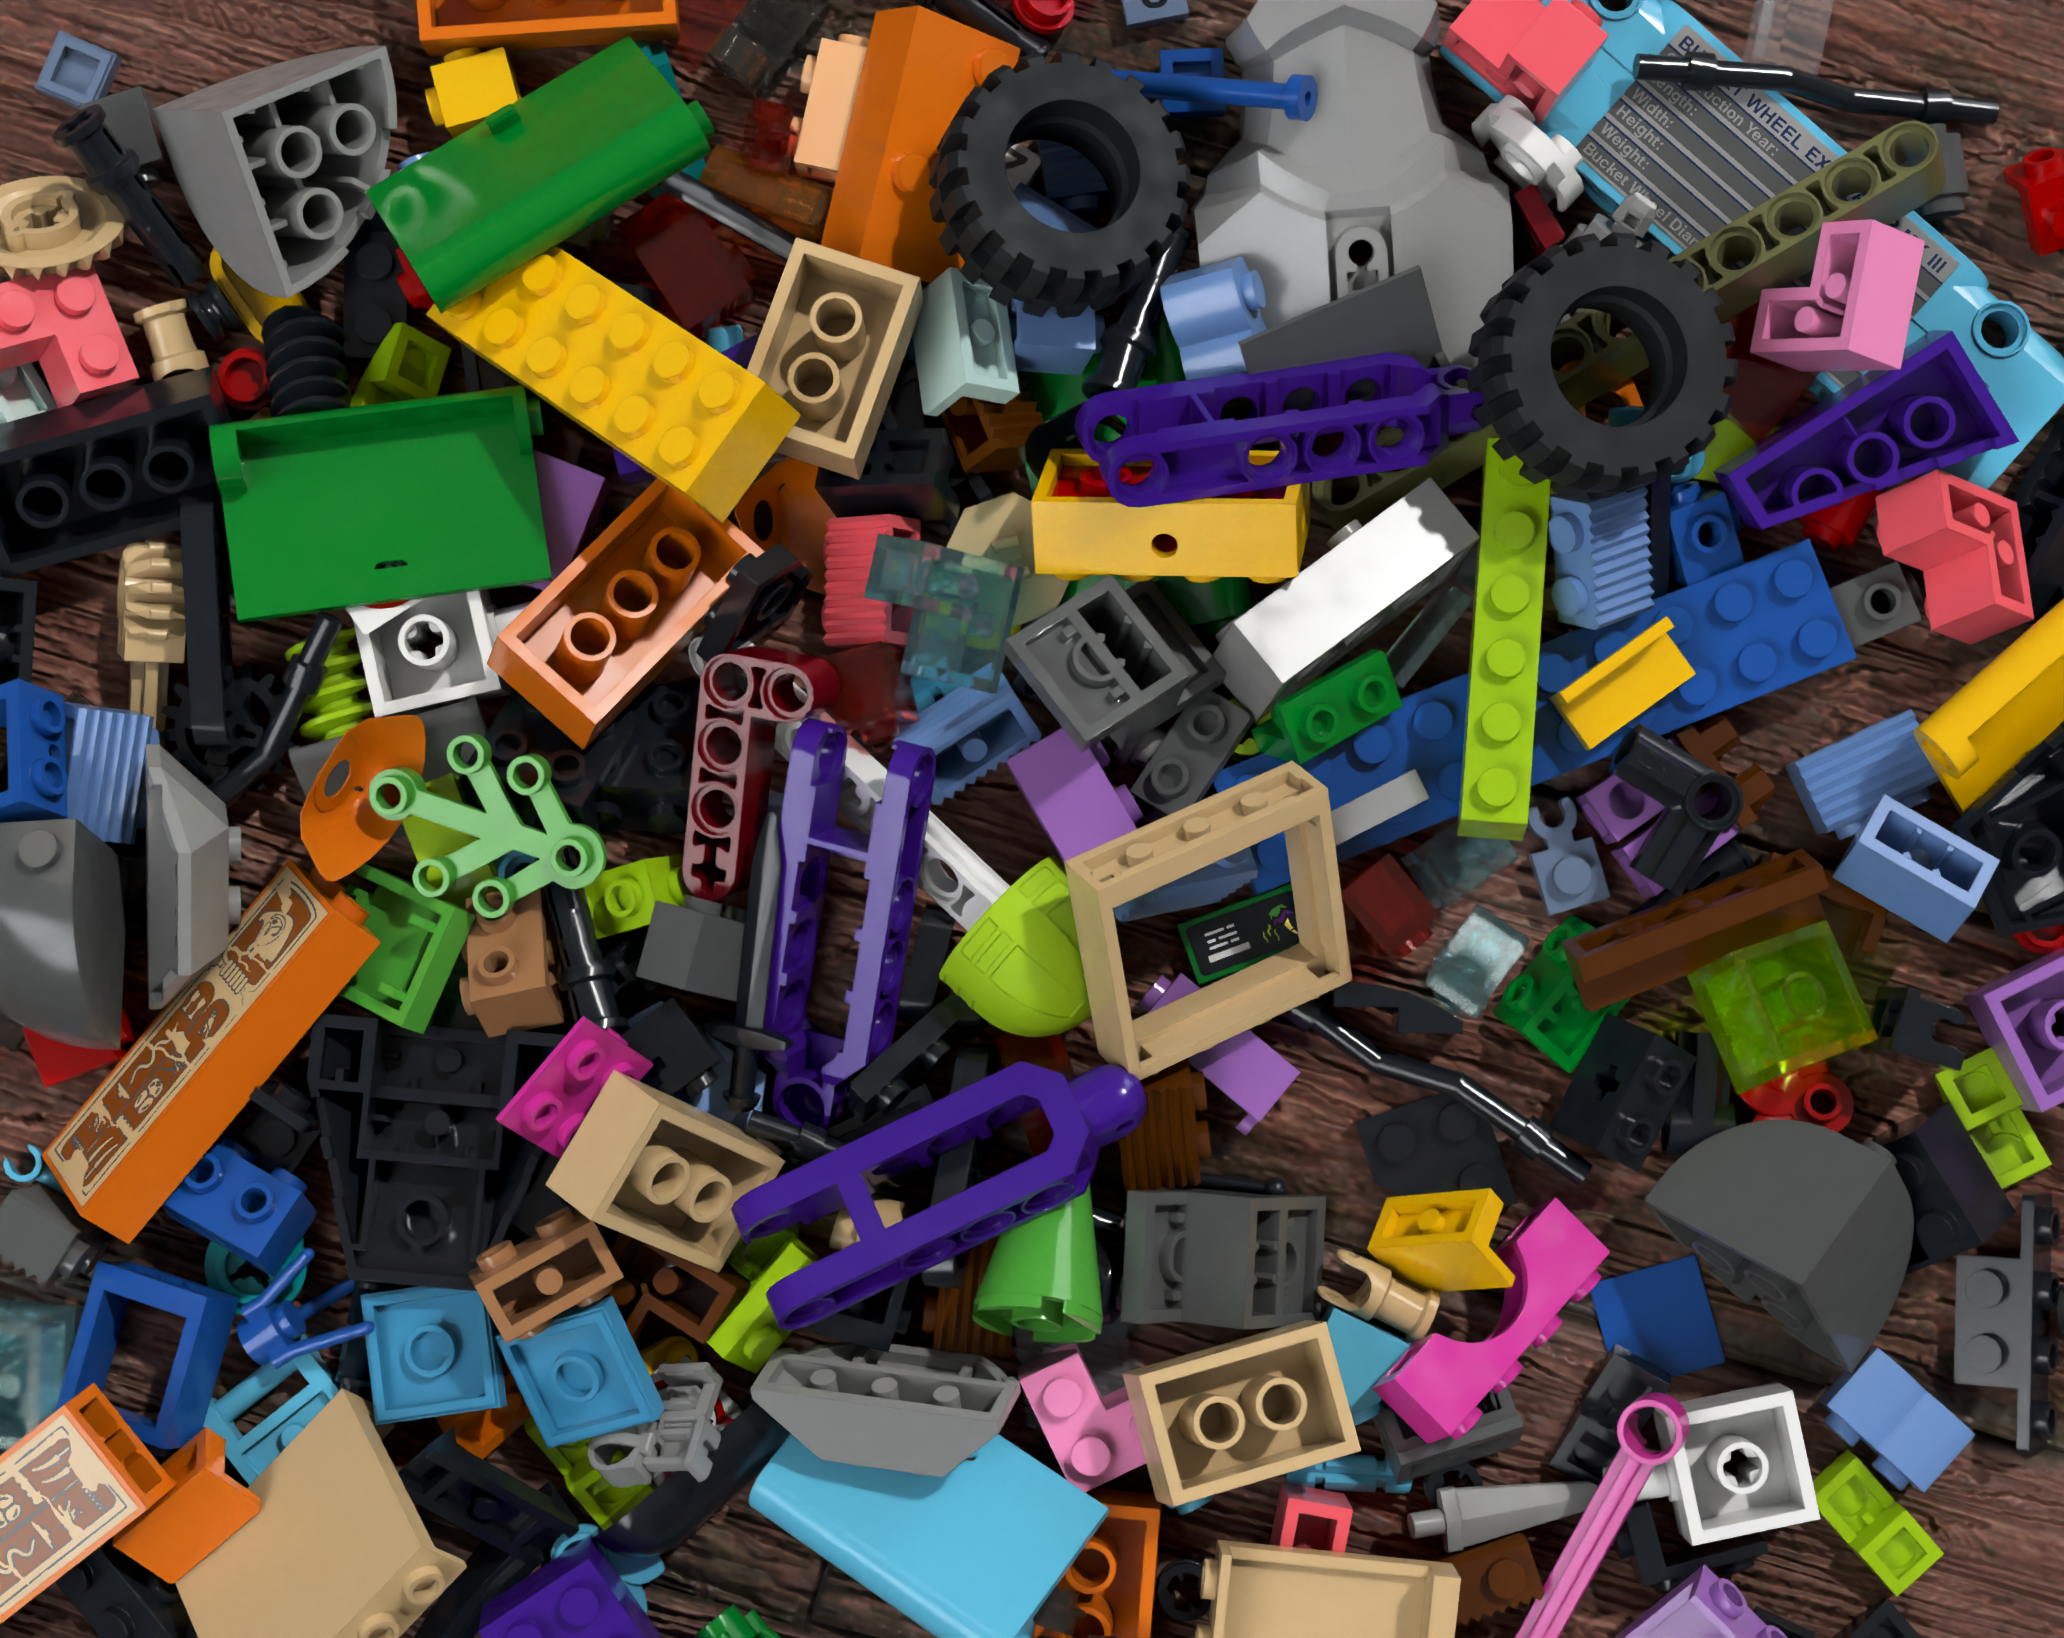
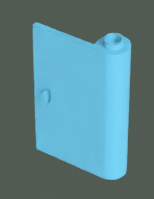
[749,1434,1110,1638]

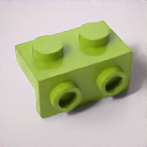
[707,1236,821,1374]

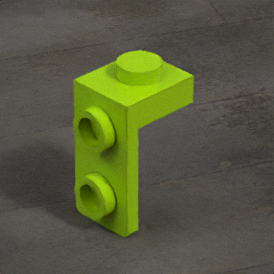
[584,854,695,940]

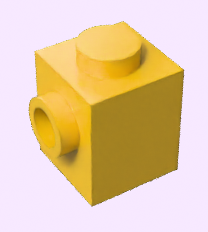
[425,47,522,139]

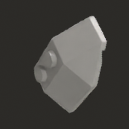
[145,744,241,1009]
[750,1342,1021,1477]

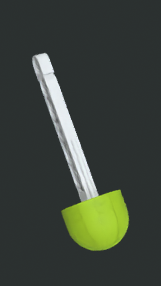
[688,629,1091,1037]

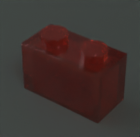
[617,192,757,338]
[1341,853,1439,958]

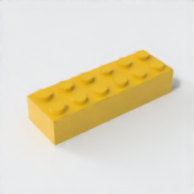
[426,246,801,523]

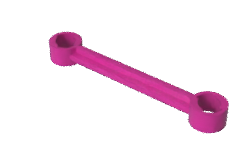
[1514,1392,1690,1638]

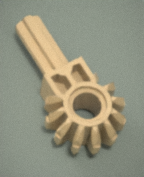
[117,539,186,747]

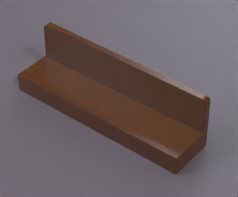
[1561,849,1829,1012]

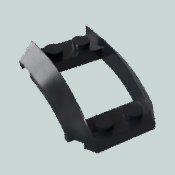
[398,1427,579,1638]

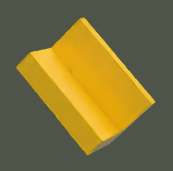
[1549,616,1696,751]
[1367,1188,1515,1292]

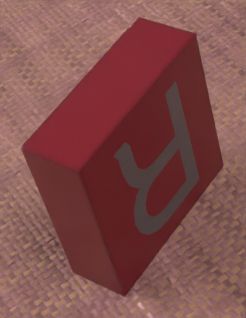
[1510,184,1566,258]

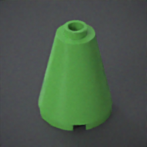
[972,1182,1103,1344]

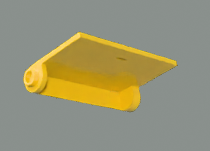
[1913,598,2064,816]

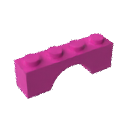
[1372,1197,1610,1444]

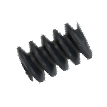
[261,306,352,417]

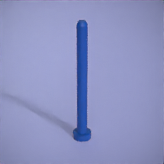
[1111,69,1318,122]

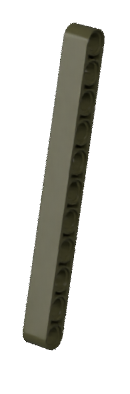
[1311,121,1946,532]

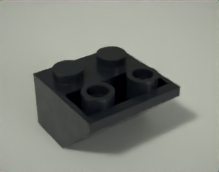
[1871,1101,2016,1275]

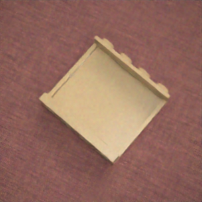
[175,1388,467,1638]
[1195,1540,1461,1638]

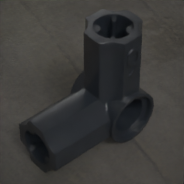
[1608,723,1743,897]

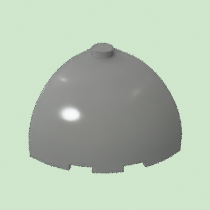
[152,46,397,298]

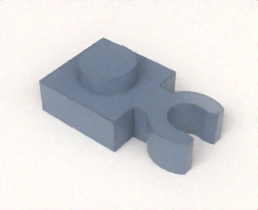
[1527,797,1611,916]

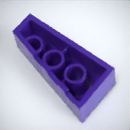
[1713,330,2020,530]

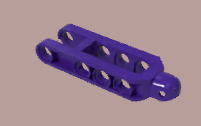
[1074,352,1490,508]
[759,718,936,1129]
[731,1061,1147,1330]

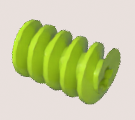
[285,628,373,741]

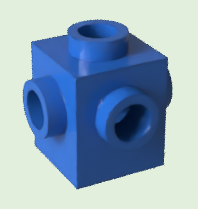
[1646,481,1745,586]

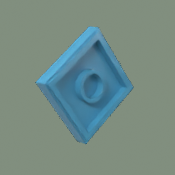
[360,1286,507,1425]
[494,1296,666,1449]

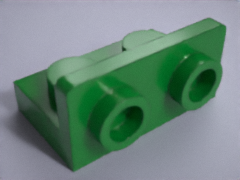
[1251,649,1403,765]
[1493,915,1631,1074]

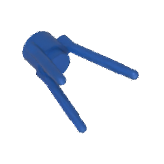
[237,1248,375,1369]

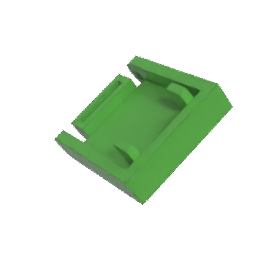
[339,863,476,1034]

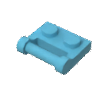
[203,1334,341,1486]

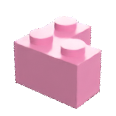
[1750,219,1925,372]
[1017,1343,1146,1492]

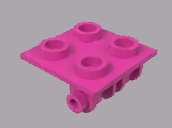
[495,1016,654,1159]

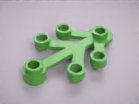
[368,733,607,918]

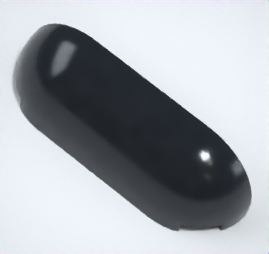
[2012,414,2064,624]
[591,1394,791,1558]

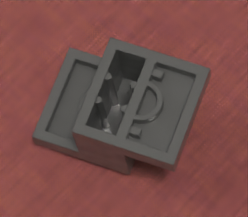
[1003,574,1227,752]
[1120,1189,1326,1330]

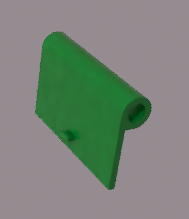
[365,35,716,314]
[209,385,552,623]

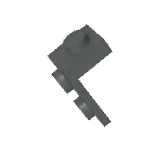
[1130,691,1253,824]

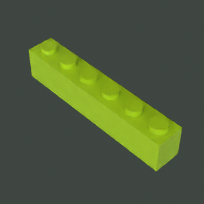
[1457,438,1551,841]

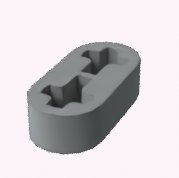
[1331,769,1430,846]

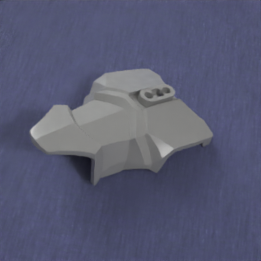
[1190,0,1514,409]

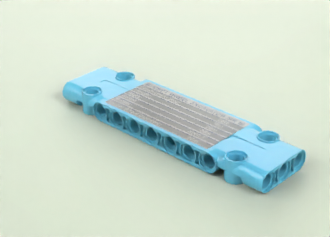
[1438,0,2064,490]

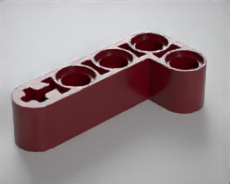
[682,646,840,901]

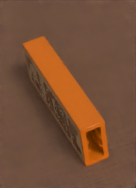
[41,858,381,1244]
[0,1383,176,1624]

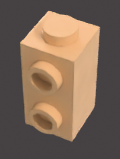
[786,34,869,183]

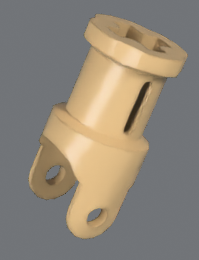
[132,298,209,382]
[1316,1249,1441,1343]

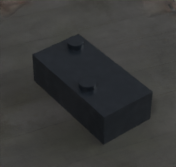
[0,366,233,578]

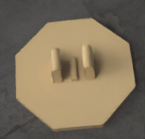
[941,492,1070,630]

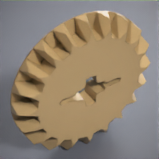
[0,176,128,281]

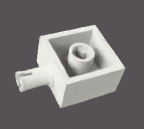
[353,589,532,718]
[1602,1382,1821,1546]

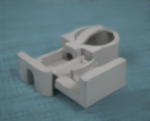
[587,1362,724,1488]

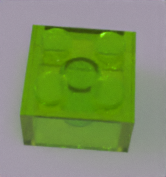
[1687,920,1878,1095]

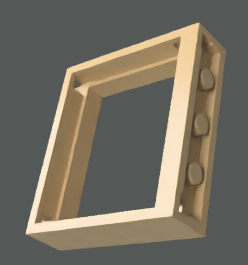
[1064,760,1352,1080]

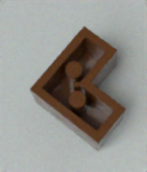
[576,1233,752,1350]

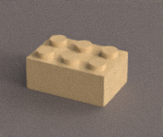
[747,237,924,480]
[545,1070,785,1273]
[1122,1320,1361,1507]

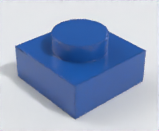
[1159,48,1226,118]

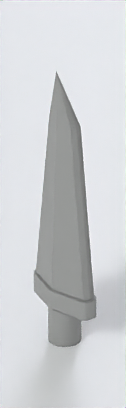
[1407,1481,1599,1553]

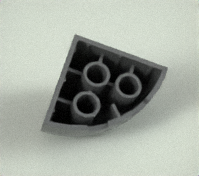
[0,818,129,1050]
[1644,1120,1914,1373]

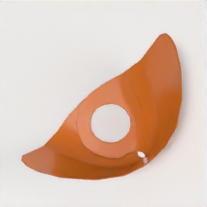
[735,457,837,596]
[300,715,426,882]

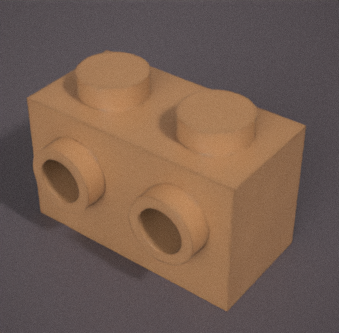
[460,887,564,1038]
[467,1207,624,1344]

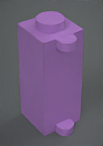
[1138,973,1301,1135]

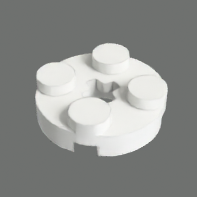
[1471,94,1584,212]

